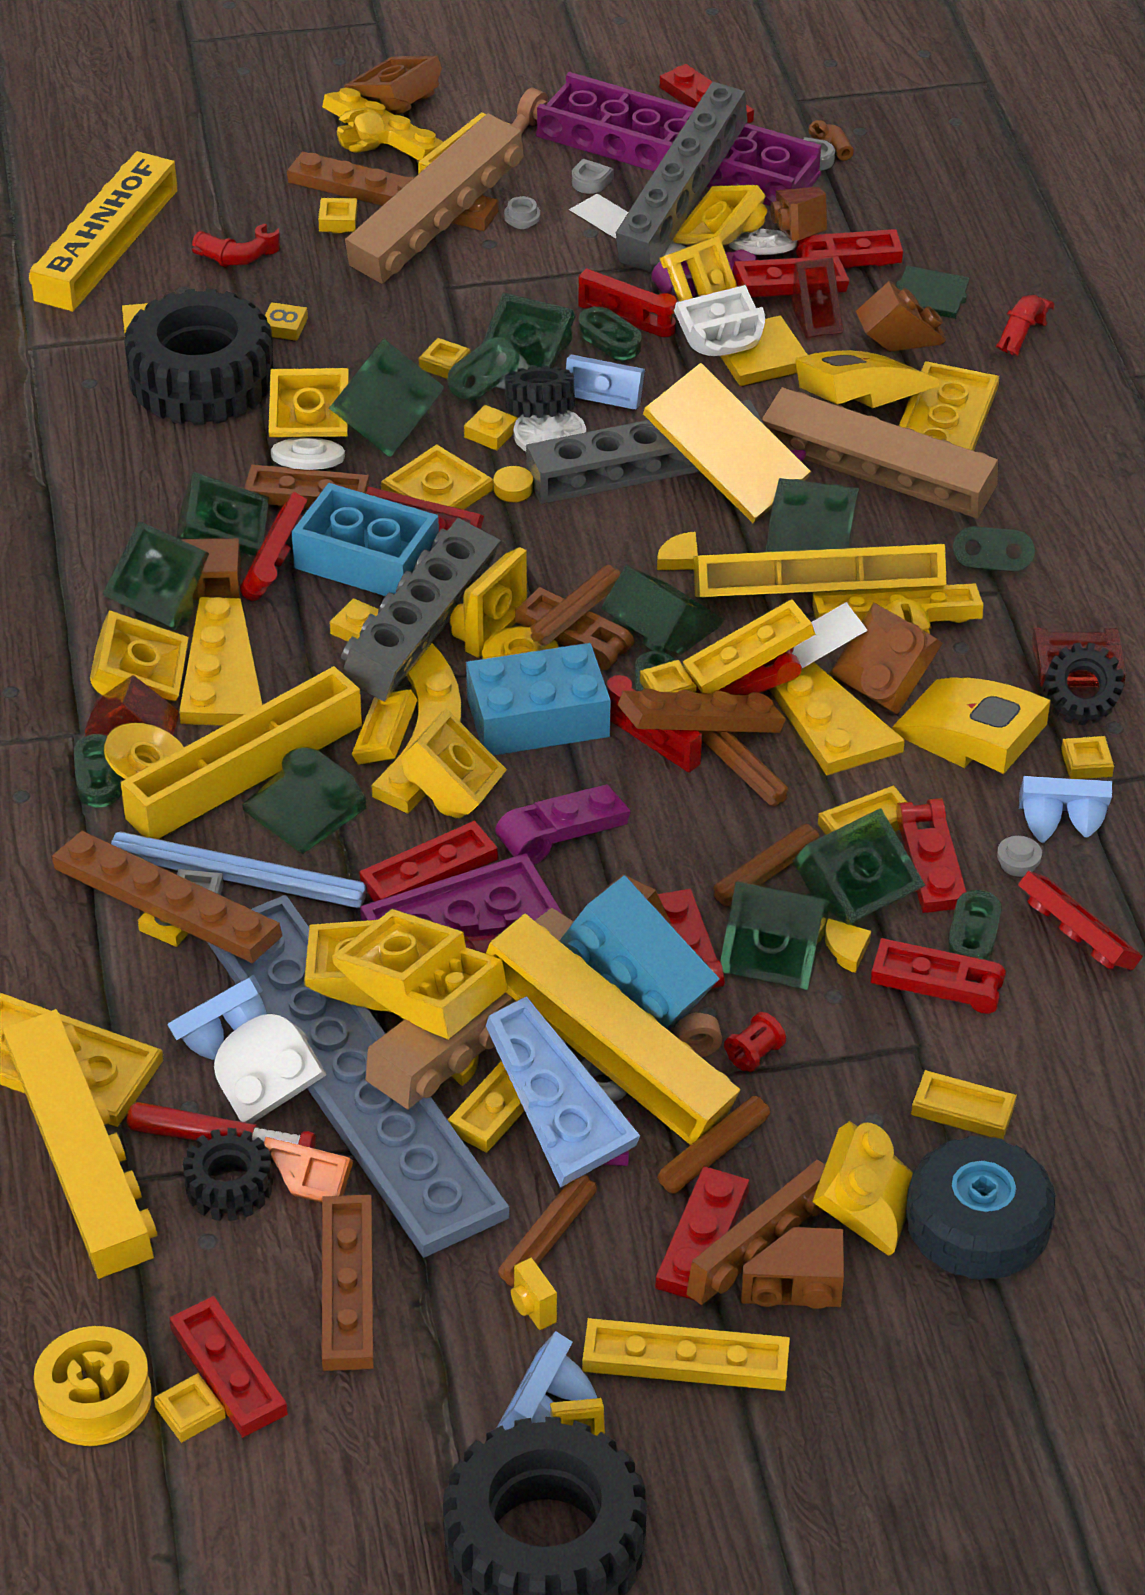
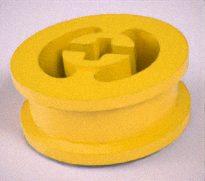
[34,1326,152,1446]

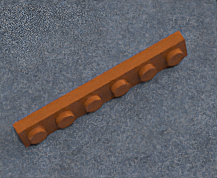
[287,151,499,231]
[51,831,283,963]

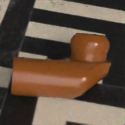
[808,120,854,161]

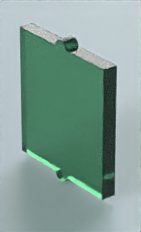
[896,266,970,319]

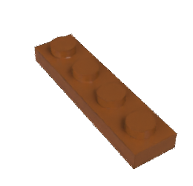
[618,688,786,733]
[687,1159,825,1305]
[322,1195,374,1371]

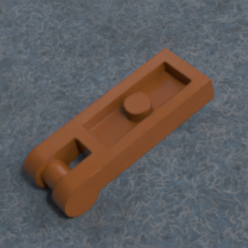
[515,587,634,670]

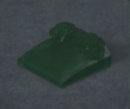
[476,292,575,369]
[177,472,269,556]
[102,521,209,630]
[242,748,366,854]

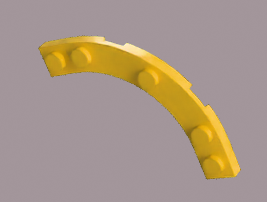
[330,598,461,814]

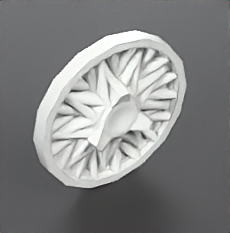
[729,229,797,255]
[513,410,586,452]
[271,437,345,470]

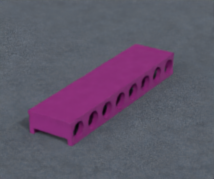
[536,72,821,206]

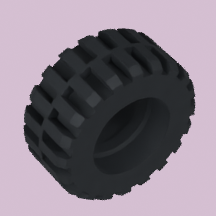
[124,288,274,425]
[443,1417,647,1595]

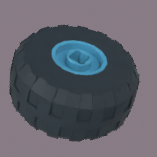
[906,1136,1056,1280]

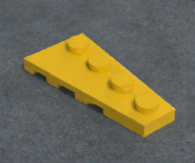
[179,597,262,726]
[769,662,905,776]

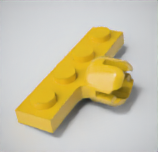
[322,88,443,161]
[812,583,983,634]

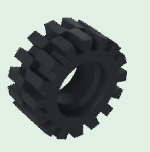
[504,366,575,418]
[1043,642,1124,725]
[183,1128,273,1221]

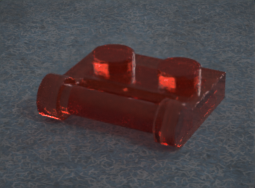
[1032,628,1126,687]

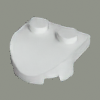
[674,285,765,356]
[214,1014,327,1124]

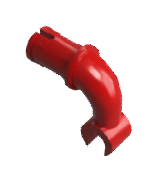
[192,224,280,267]
[996,295,1054,356]

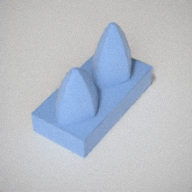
[566,354,645,410]
[1019,776,1112,843]
[168,975,266,1060]
[497,1331,597,1430]

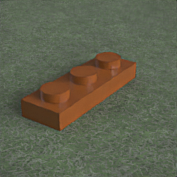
[244,464,369,508]

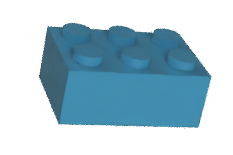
[292,483,439,596]
[466,643,610,755]
[559,875,719,1030]

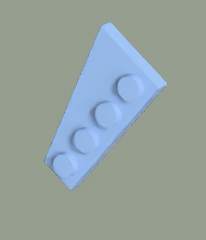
[486,996,640,1188]

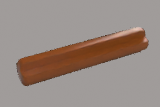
[530,565,621,646]
[697,730,788,807]
[713,824,819,907]
[657,1096,771,1194]
[498,1174,597,1288]

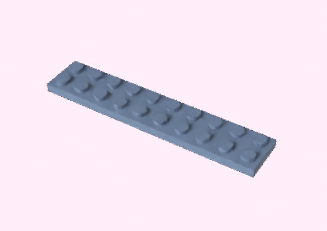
[207,895,509,1258]

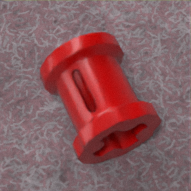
[724,1012,786,1072]

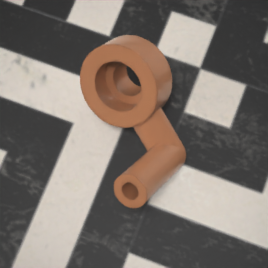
[500,87,548,134]
[673,1013,722,1057]

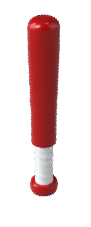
[126,1102,316,1149]

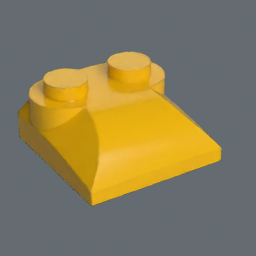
[673,185,767,245]
[269,368,350,437]
[450,547,527,658]
[90,610,189,701]
[401,708,507,818]
[812,1121,913,1256]

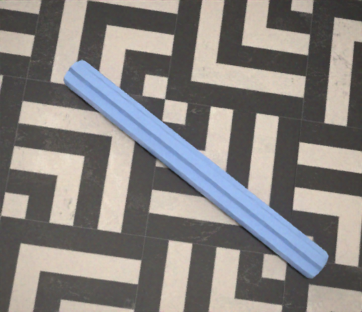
[111,831,367,908]

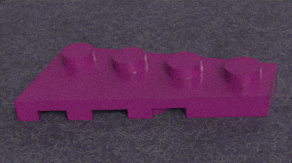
[360,853,563,936]

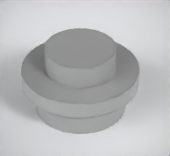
[504,196,540,229]
[997,836,1042,877]

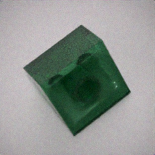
[329,338,445,457]
[766,478,859,552]
[601,565,725,655]
[792,808,925,925]
[720,881,831,990]

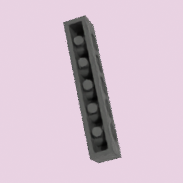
[615,81,747,273]
[526,400,764,504]
[341,518,501,702]

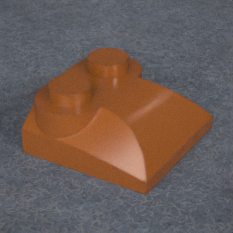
[344,56,442,115]
[829,603,943,715]

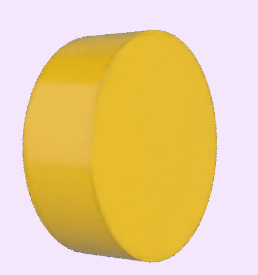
[493,466,533,502]

